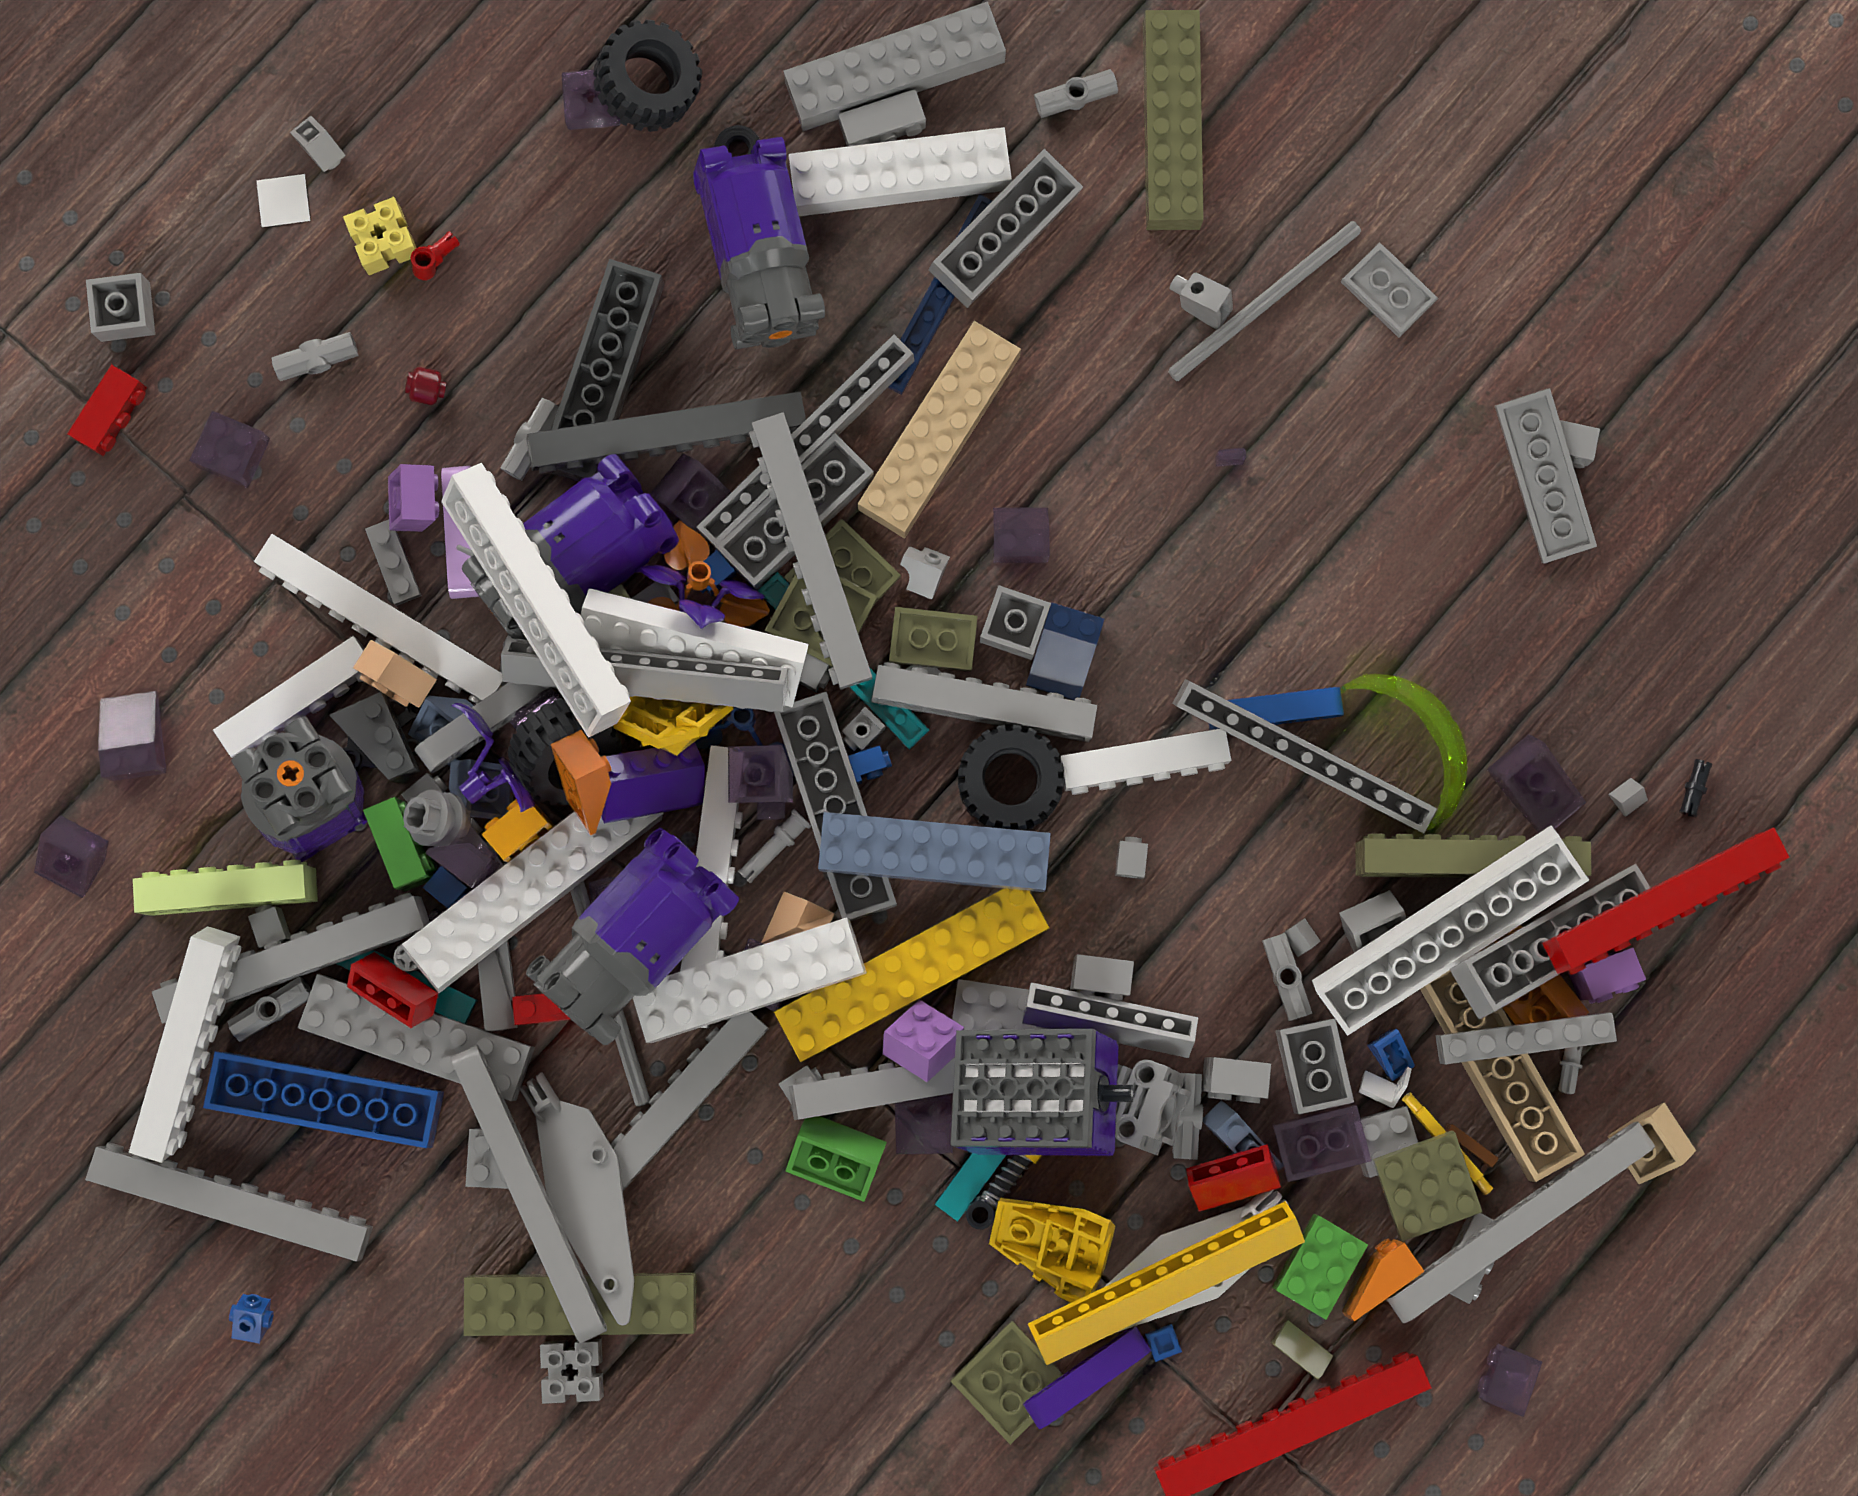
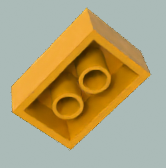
[481,799,555,862]

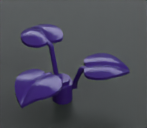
[635,565,766,629]
[452,703,535,812]

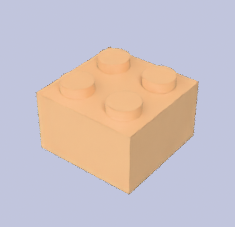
[353,640,437,708]

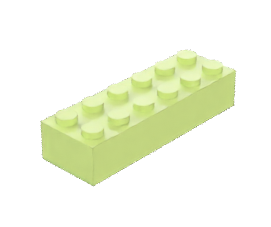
[133,860,318,916]

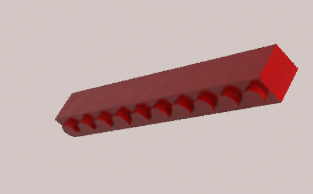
[1542,828,1790,975]
[1153,1351,1432,1496]

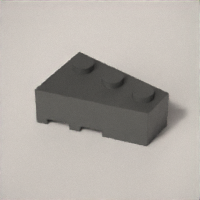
[330,692,420,783]

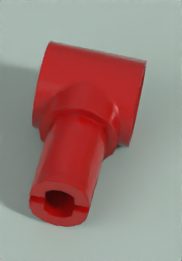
[410,231,460,280]

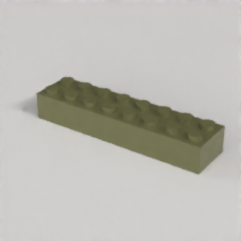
[1143,10,1203,230]
[1355,834,1591,878]
[464,1273,696,1336]

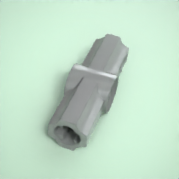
[1034,69,1118,118]
[272,332,359,381]
[501,398,559,481]
[1262,933,1312,1021]
[227,976,311,1042]
[1172,1073,1203,1160]

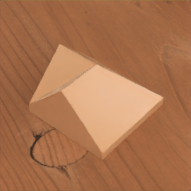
[761,892,835,944]

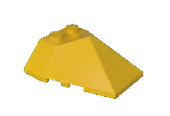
[989,1198,1115,1303]

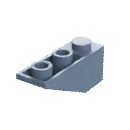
[1202,1100,1284,1171]

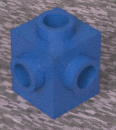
[229,1294,274,1344]

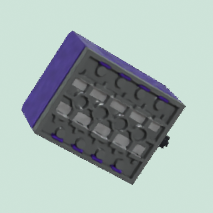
[951,1029,1135,1156]

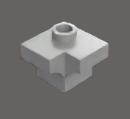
[900,546,950,599]

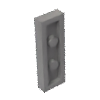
[365,520,422,606]

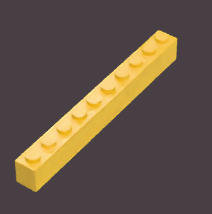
[1028,1201,1305,1365]

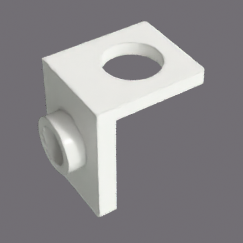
[1359,1067,1411,1108]

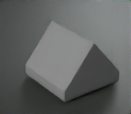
[1608,778,1648,816]
[1282,918,1320,957]

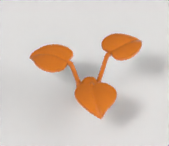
[648,521,770,628]

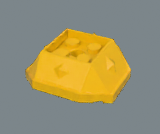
[613,696,733,756]

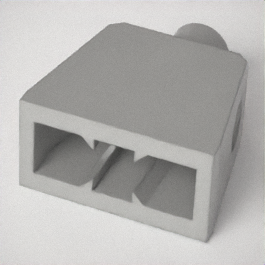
[1170,273,1233,330]

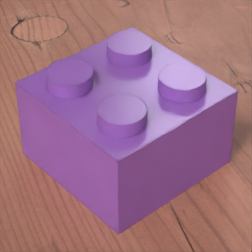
[388,464,439,532]
[1568,948,1646,1004]
[883,999,964,1082]

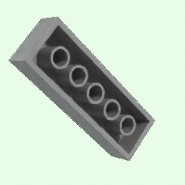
[929,149,1083,308]
[716,433,874,590]

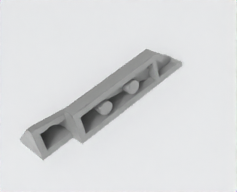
[478,940,518,1032]

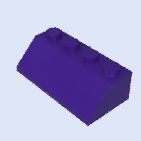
[601,742,705,824]

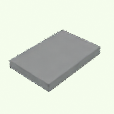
[1341,242,1438,338]

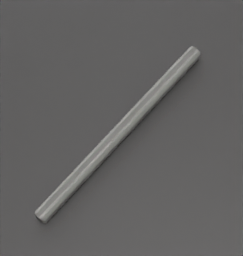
[1168,221,1361,381]
[570,881,650,1107]

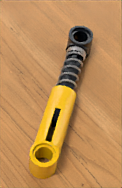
[966,1155,1042,1230]

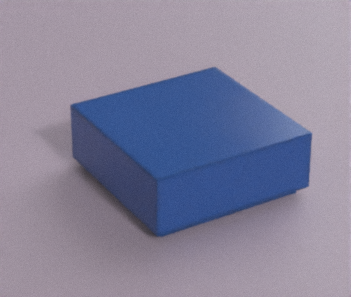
[1145,1324,1182,1362]

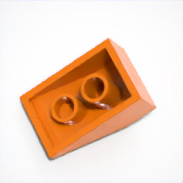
[551,729,612,835]
[1342,1238,1425,1322]

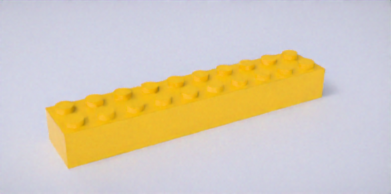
[774,888,1049,1062]

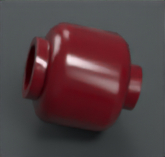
[405,367,446,405]

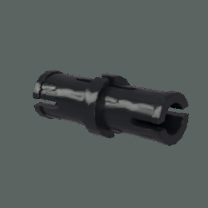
[1679,759,1713,817]

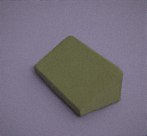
[1271,1320,1333,1380]

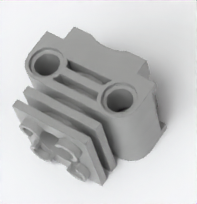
[1115,1060,1192,1156]

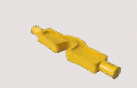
[1402,1092,1493,1195]

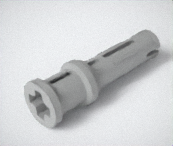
[738,809,811,883]

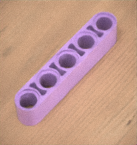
[441,466,479,599]

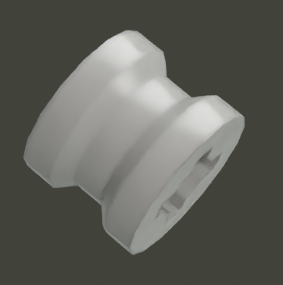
[394,945,419,972]

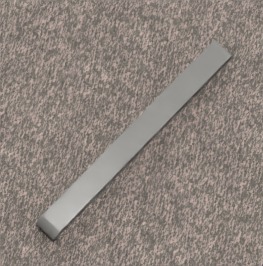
[415,582,679,773]
[451,1045,607,1343]
[1387,1121,1655,1323]

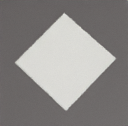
[256,174,310,227]

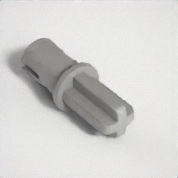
[1559,1046,1583,1094]

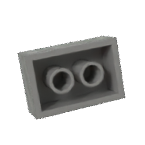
[1276,1019,1354,1114]
[1202,1057,1271,1103]

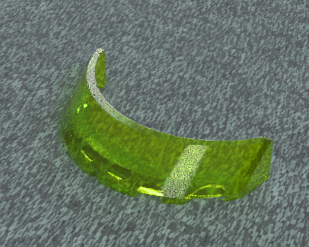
[1340,674,1467,830]

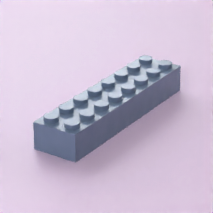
[818,812,1051,892]

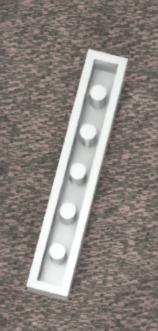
[213,636,364,758]
[1059,729,1231,795]

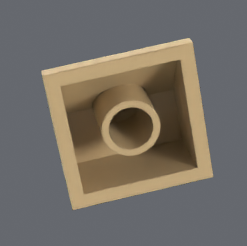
[1607,1103,1696,1184]

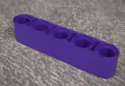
[1023,1326,1151,1429]

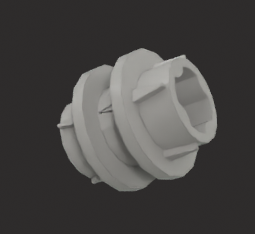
[403,790,471,849]

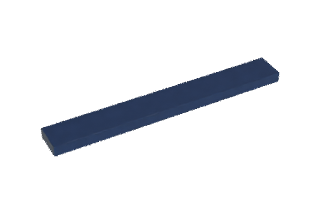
[887,194,992,395]

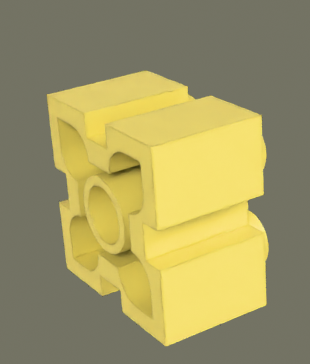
[343,197,416,275]

